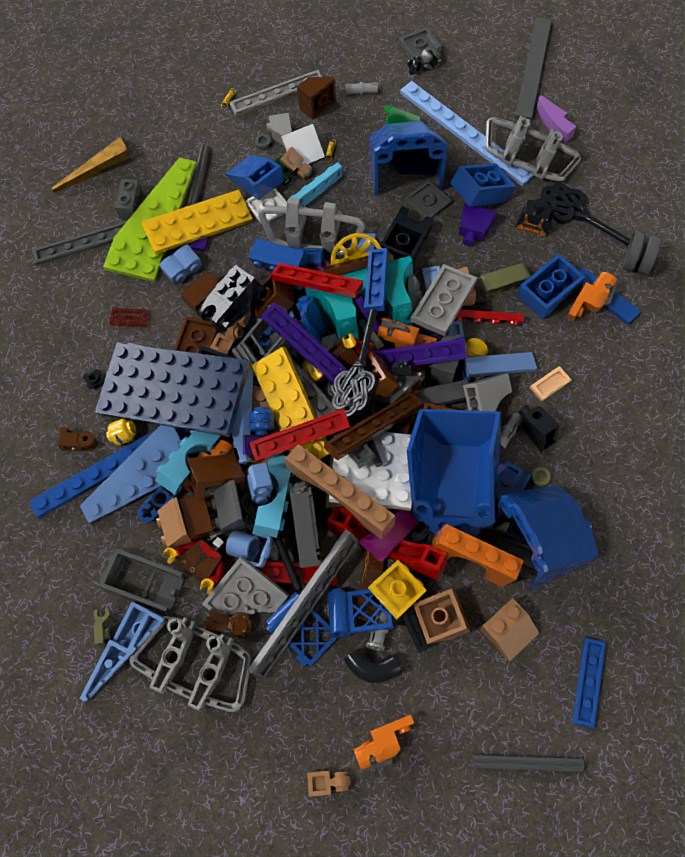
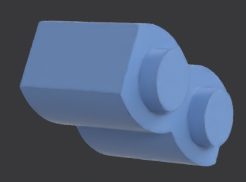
[159,245,202,285]
[247,463,273,505]

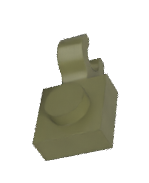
[94,608,111,647]

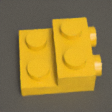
[368,560,427,619]

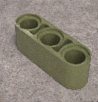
[478,263,531,298]

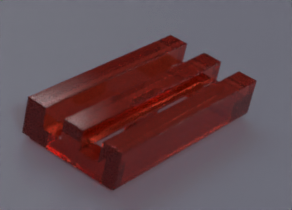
[109,308,148,328]

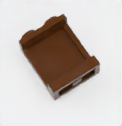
[187,454,247,498]

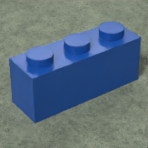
[248,238,309,272]

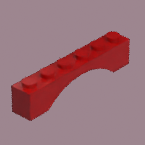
[327,506,447,580]

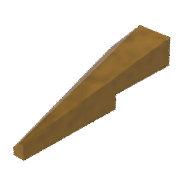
[51,137,130,193]

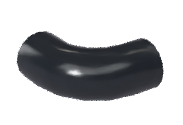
[343,648,402,683]

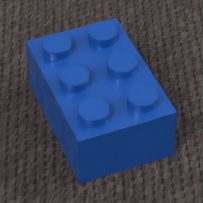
[450,163,516,206]
[517,254,585,320]

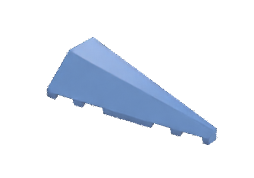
[231,367,254,465]
[80,601,165,702]

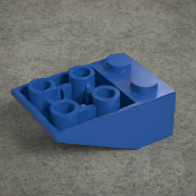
[226,155,284,200]

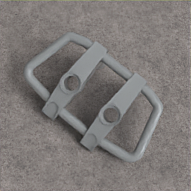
[485,116,581,182]
[258,198,365,256]
[129,616,252,712]

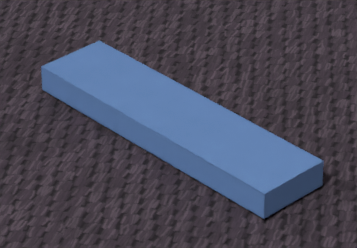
[462,352,537,377]

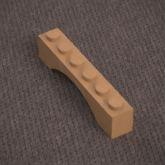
[285,444,395,540]

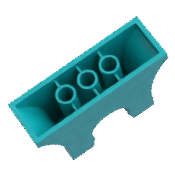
[305,256,413,340]

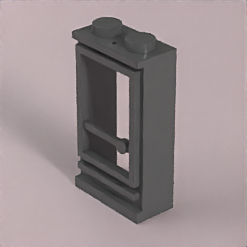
[232,305,291,379]
[290,482,321,568]
[99,548,186,615]

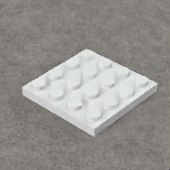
[329,432,412,511]

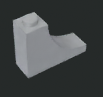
[463,373,512,411]

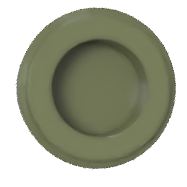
[530,467,551,487]

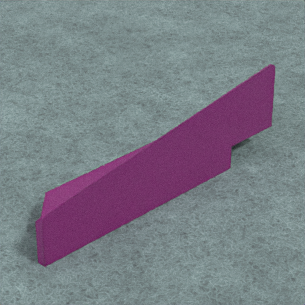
[359,504,419,561]

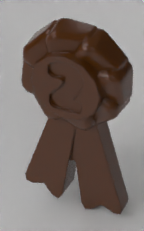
[204,608,254,638]

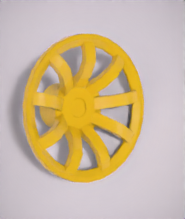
[331,233,381,265]

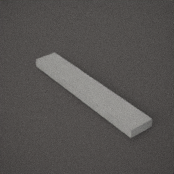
[229,70,322,116]

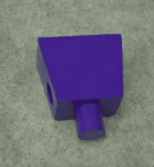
[459,203,496,246]

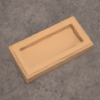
[530,366,572,402]

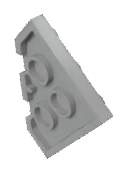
[202,556,289,615]

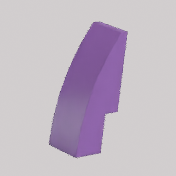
[537,95,576,144]

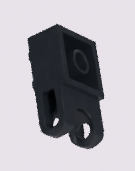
[380,206,434,264]
[197,265,266,332]

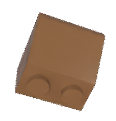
[156,497,192,549]
[413,589,471,644]
[480,598,539,662]

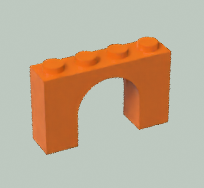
[430,524,524,587]

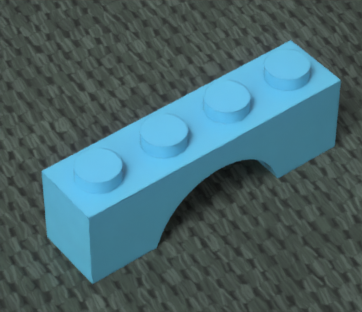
[155,430,222,495]
[253,454,294,538]

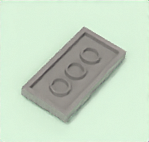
[410,264,477,336]

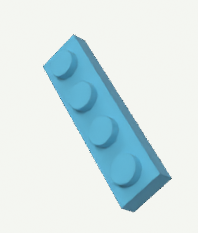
[287,162,342,207]

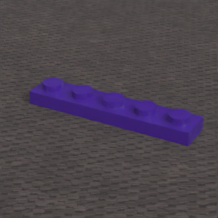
[260,302,346,383]
[371,338,468,369]

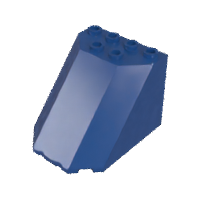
[369,121,447,196]
[407,409,501,537]
[495,485,599,591]

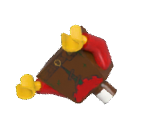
[310,333,362,380]
[162,537,226,595]

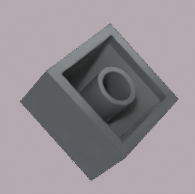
[211,480,247,534]

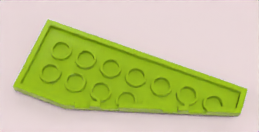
[103,158,196,282]

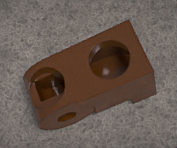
[57,427,97,451]

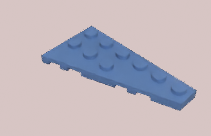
[80,425,190,523]

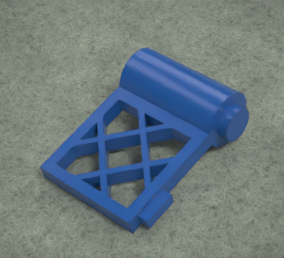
[296,295,328,345]
[328,588,393,638]
[266,592,337,666]

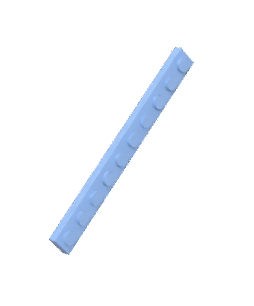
[400,81,534,187]

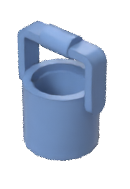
[226,530,273,568]

